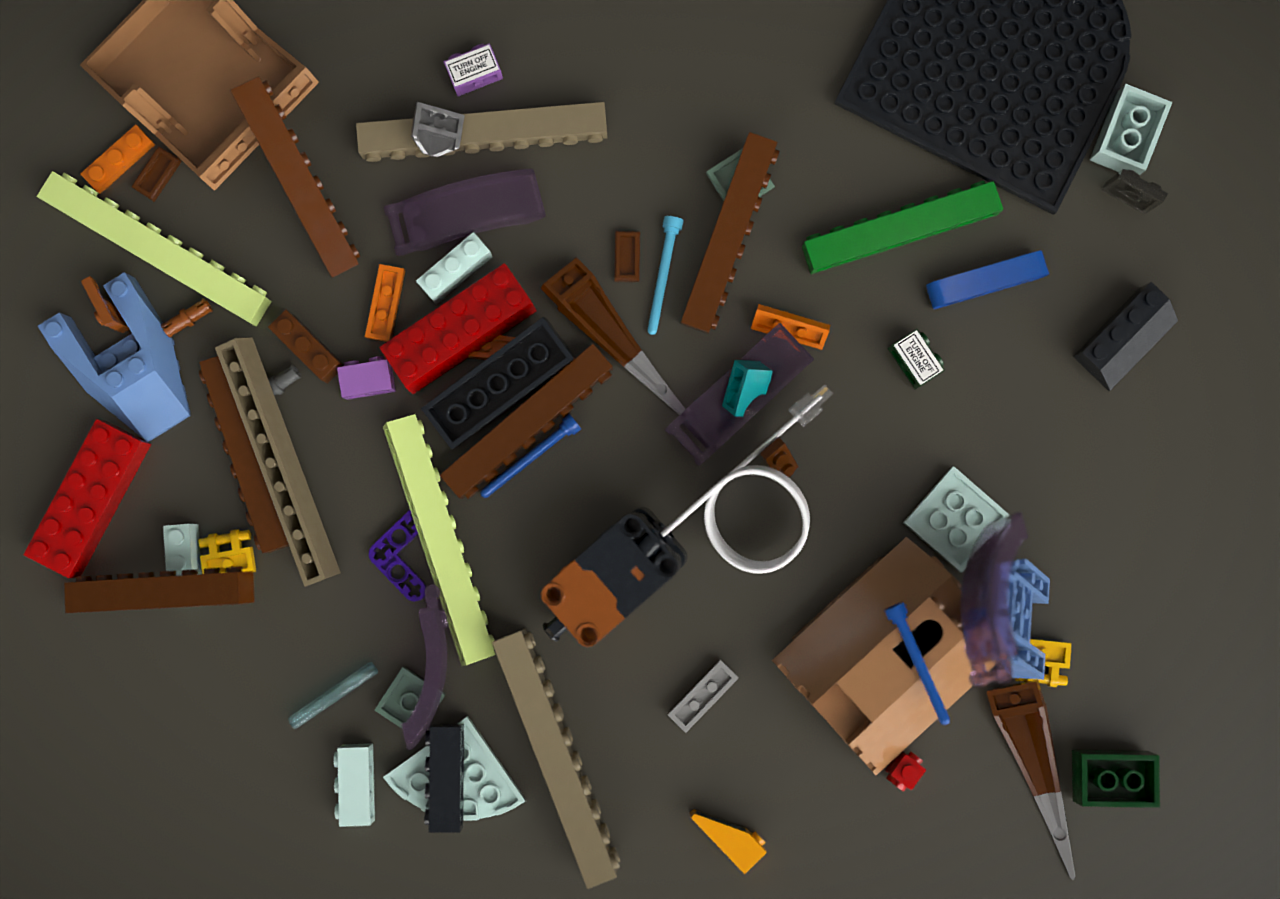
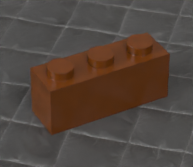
[268,310,344,384]

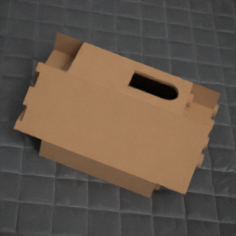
[772,537,999,775]

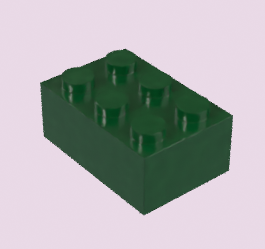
[1072,750,1160,808]

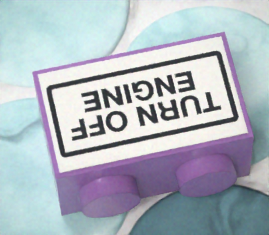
[444,43,503,96]

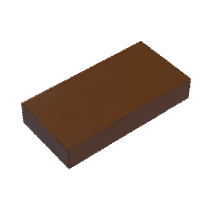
[131,146,182,202]
[615,231,640,282]

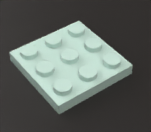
[903,466,1011,573]

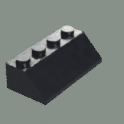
[1073,282,1178,391]

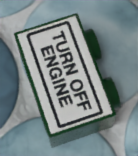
[888,329,945,390]

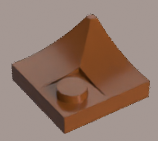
[81,276,130,333]

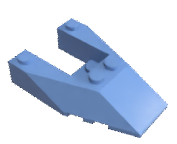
[38,272,191,442]
[979,559,1050,679]

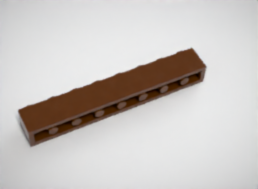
[230,76,360,278]
[681,132,780,334]
[440,344,613,499]
[199,356,289,553]
[64,566,255,613]

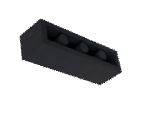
[424,724,464,833]

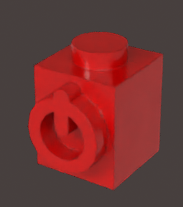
[885,751,926,792]

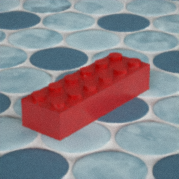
[379,263,537,394]
[23,419,151,578]

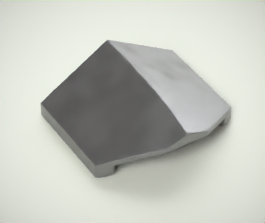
[411,102,465,157]

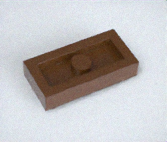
[760,437,798,477]

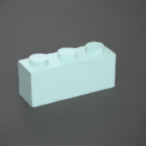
[416,232,493,305]
[163,524,202,576]
[334,743,375,827]

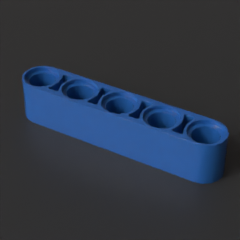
[926,251,1049,309]

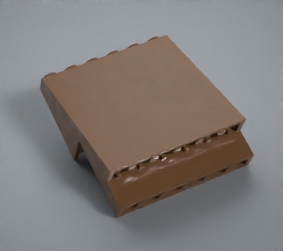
[80,0,319,191]

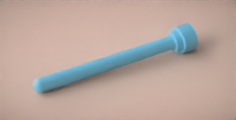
[647,216,684,335]

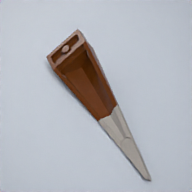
[541,257,693,424]
[986,679,1075,880]

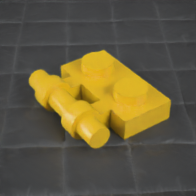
[198,529,257,574]
[1015,639,1072,687]

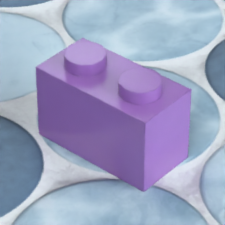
[337,356,396,400]

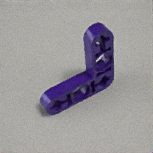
[369,510,427,602]

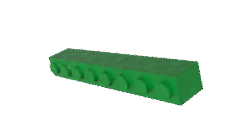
[802,181,1003,274]

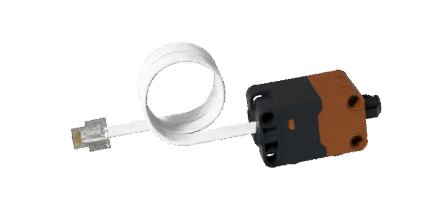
[541,385,833,647]

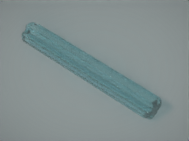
[288,662,378,729]

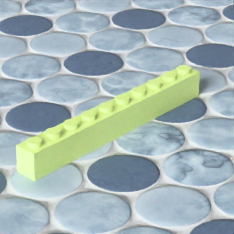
[36,171,272,327]
[383,414,495,666]

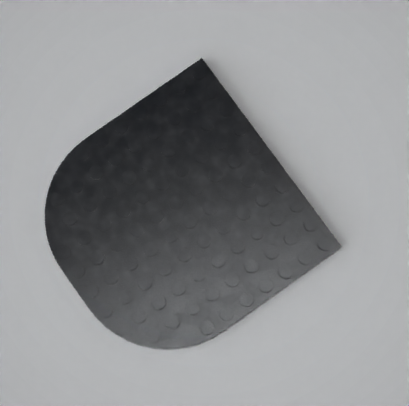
[834,0,1131,215]

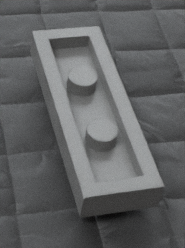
[667,660,739,733]

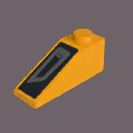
[690,809,767,874]

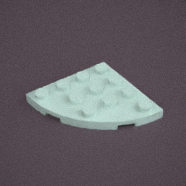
[383,716,526,821]

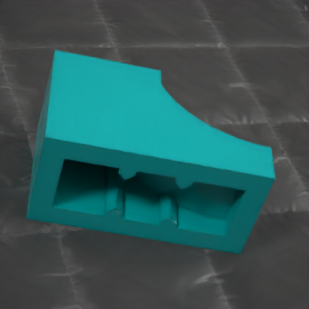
[722,360,773,417]

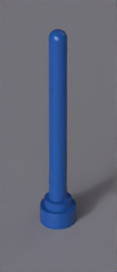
[480,414,581,498]
[884,602,950,725]

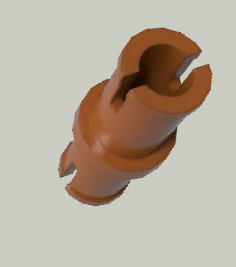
[161,298,213,338]

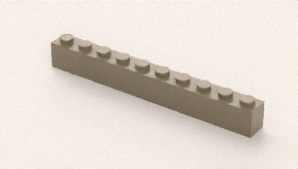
[356,102,607,162]
[215,338,341,586]

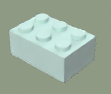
[1090,84,1172,178]

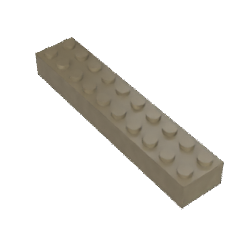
[492,628,620,889]

